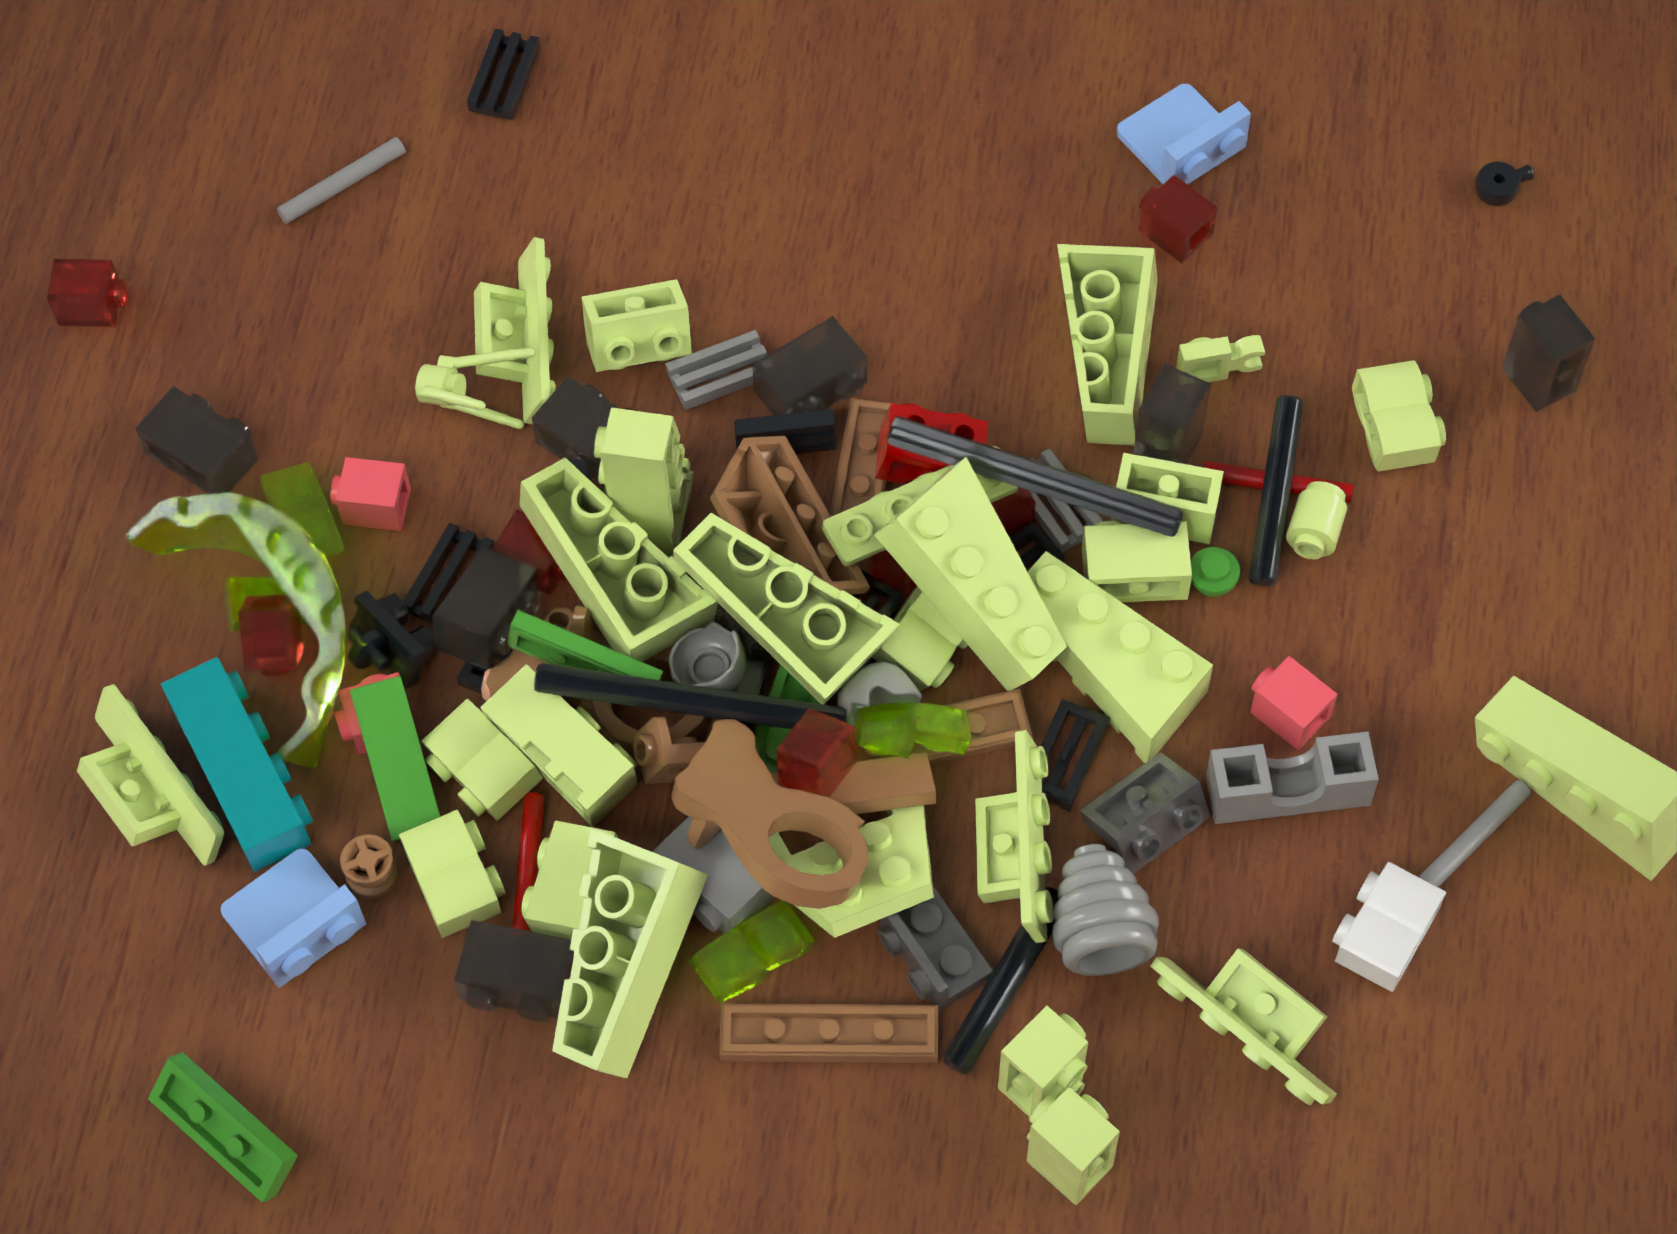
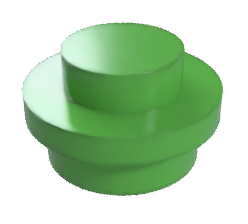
[1191,547,1240,597]

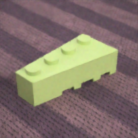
[1057,244,1158,446]
[594,408,695,558]
[874,457,1067,691]
[519,458,718,662]
[673,513,900,705]
[1028,551,1213,763]
[1475,676,1677,881]
[552,828,708,1078]

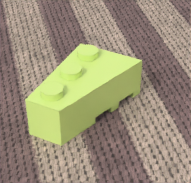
[480,664,638,828]

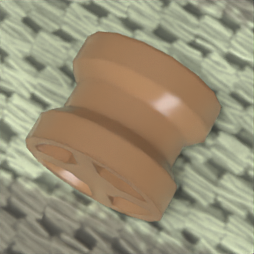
[340,834,399,900]

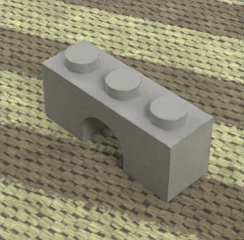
[1205,732,1379,824]

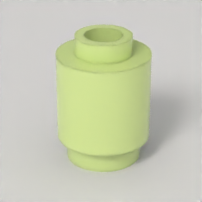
[1286,481,1347,559]

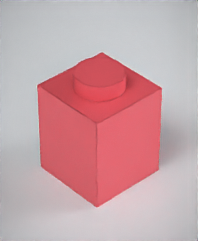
[330,457,411,531]
[1250,656,1337,750]

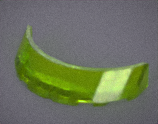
[125,492,346,769]

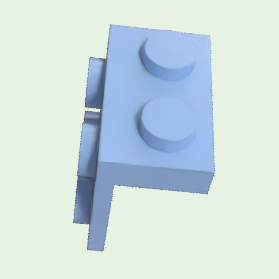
[1117,84,1251,194]
[220,849,366,988]

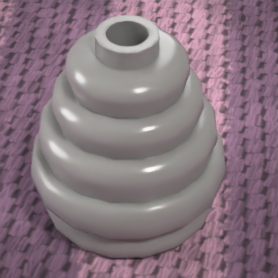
[1052,844,1159,976]

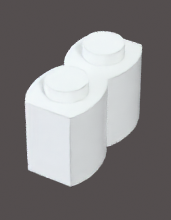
[1332,862,1446,992]

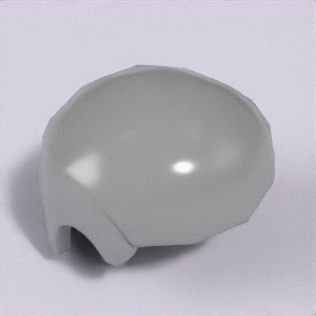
[668,622,747,691]
[837,661,922,727]

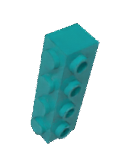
[161,657,313,873]

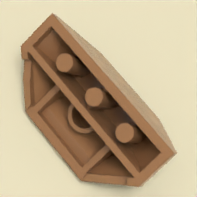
[710,436,870,595]

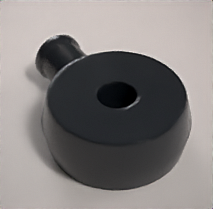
[1475,162,1534,206]

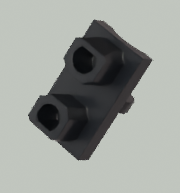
[347,590,440,689]

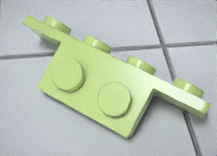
[474,237,555,424]
[822,446,1019,566]
[77,684,224,866]
[975,730,1054,943]
[1150,948,1337,1105]

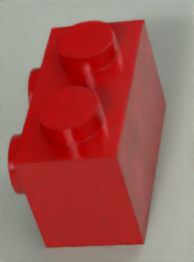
[875,403,988,484]

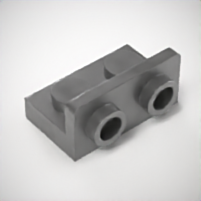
[1079,752,1210,874]
[877,887,993,1012]

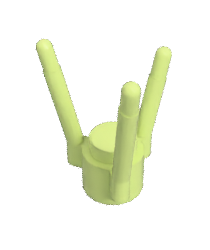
[415,348,535,429]

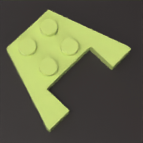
[769,805,934,938]

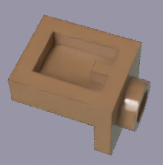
[633,716,706,784]

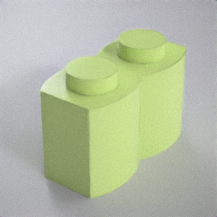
[1352,360,1446,472]
[871,586,968,691]
[421,699,543,821]
[399,810,506,938]

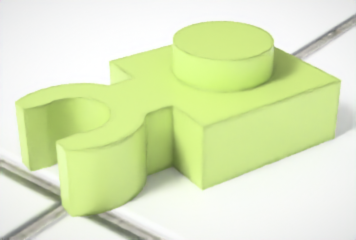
[1176,335,1265,387]

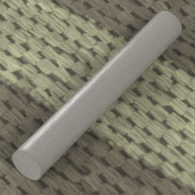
[276,137,406,224]
[1419,780,1531,887]

